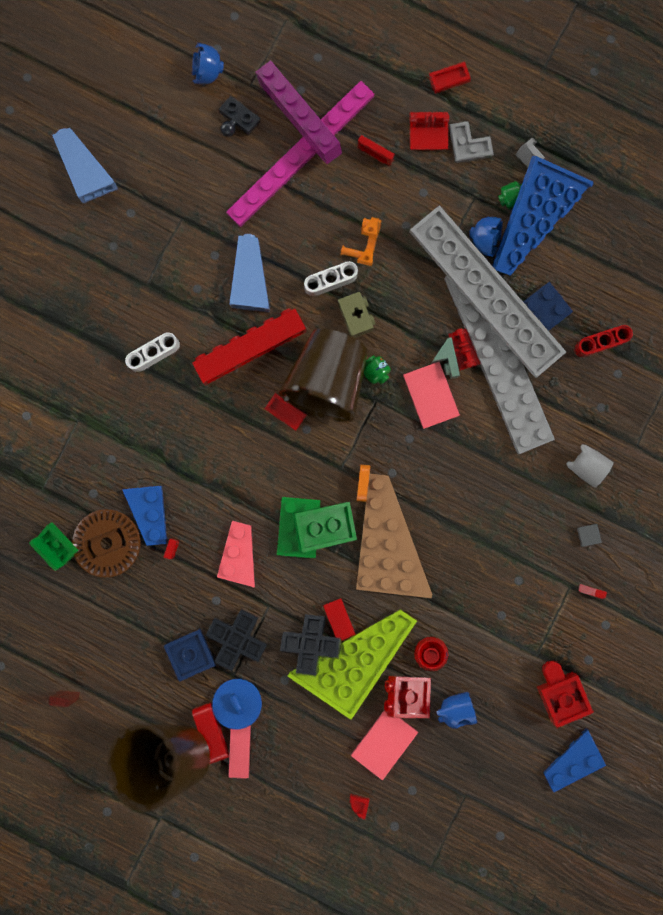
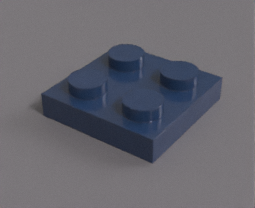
[524,282,573,331]
[164,629,216,682]

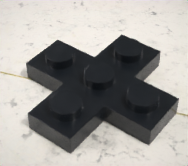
[206,608,267,671]
[280,614,342,677]

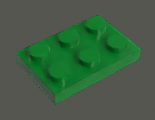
[277,497,321,558]
[293,502,357,553]

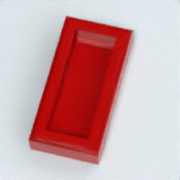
[429,62,471,93]
[357,135,394,166]
[264,393,307,431]
[323,598,356,640]

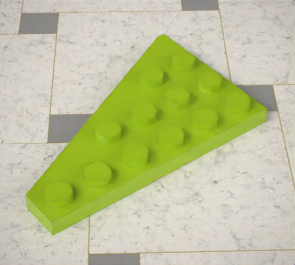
[288,609,417,720]

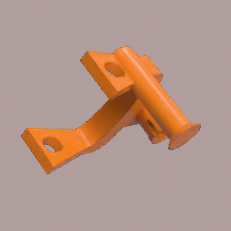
[340,217,382,266]

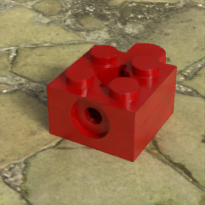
[536,661,594,728]

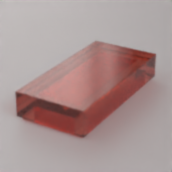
[48,690,80,707]

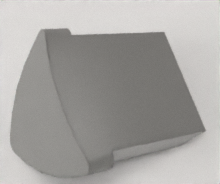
[516,138,545,167]

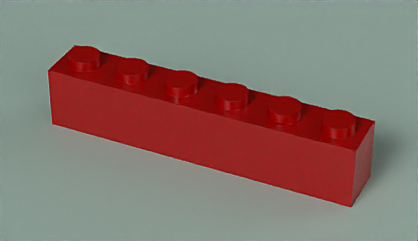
[192,308,307,386]

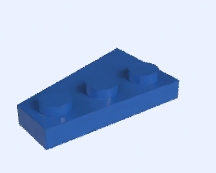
[122,486,167,546]
[543,729,606,792]

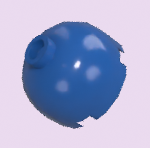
[192,43,224,85]
[469,217,503,257]

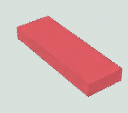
[229,725,251,778]

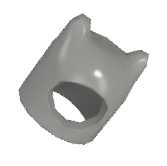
[567,444,613,488]

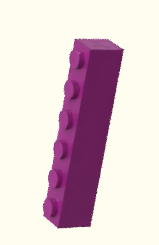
[256,60,342,165]

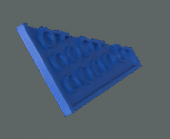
[492,156,594,276]

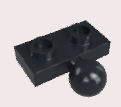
[219,96,260,137]

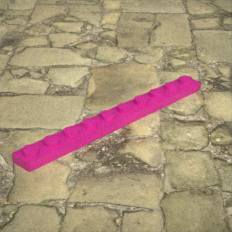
[226,81,374,227]

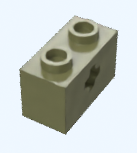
[338,292,375,338]

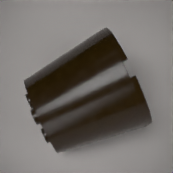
[279,328,368,423]
[108,724,210,812]

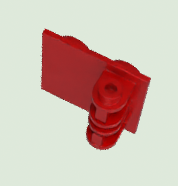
[410,112,449,150]
[448,328,480,370]

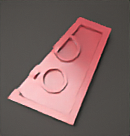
[217,521,255,587]

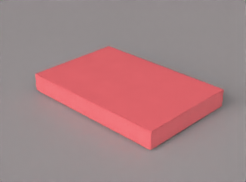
[403,362,460,429]
[351,710,418,780]

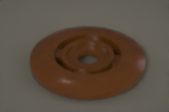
[72,509,141,578]

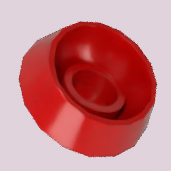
[414,637,449,671]

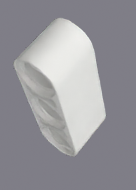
[304,261,358,296]
[125,333,180,372]

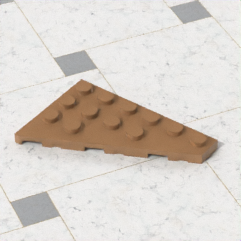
[356,474,432,598]

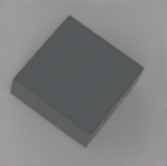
[577,524,602,547]

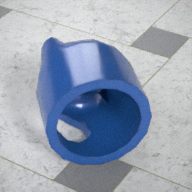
[437,692,477,729]

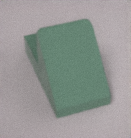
[431,337,460,379]

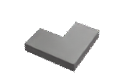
[449,121,494,163]

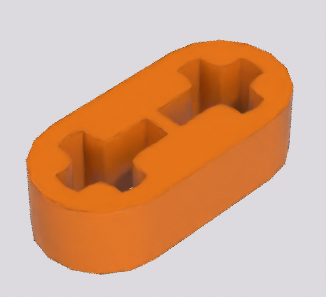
[356,464,370,502]

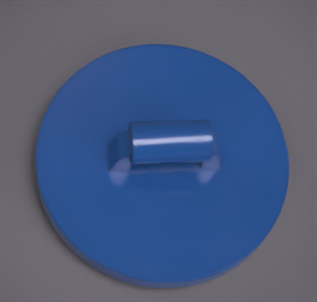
[212,679,262,730]

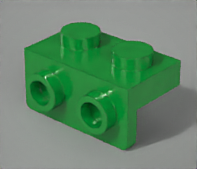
[29,522,79,571]

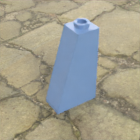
[52,128,118,203]
[230,234,270,312]

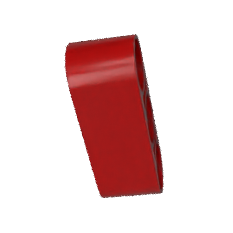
[574,325,633,358]
[192,702,229,764]

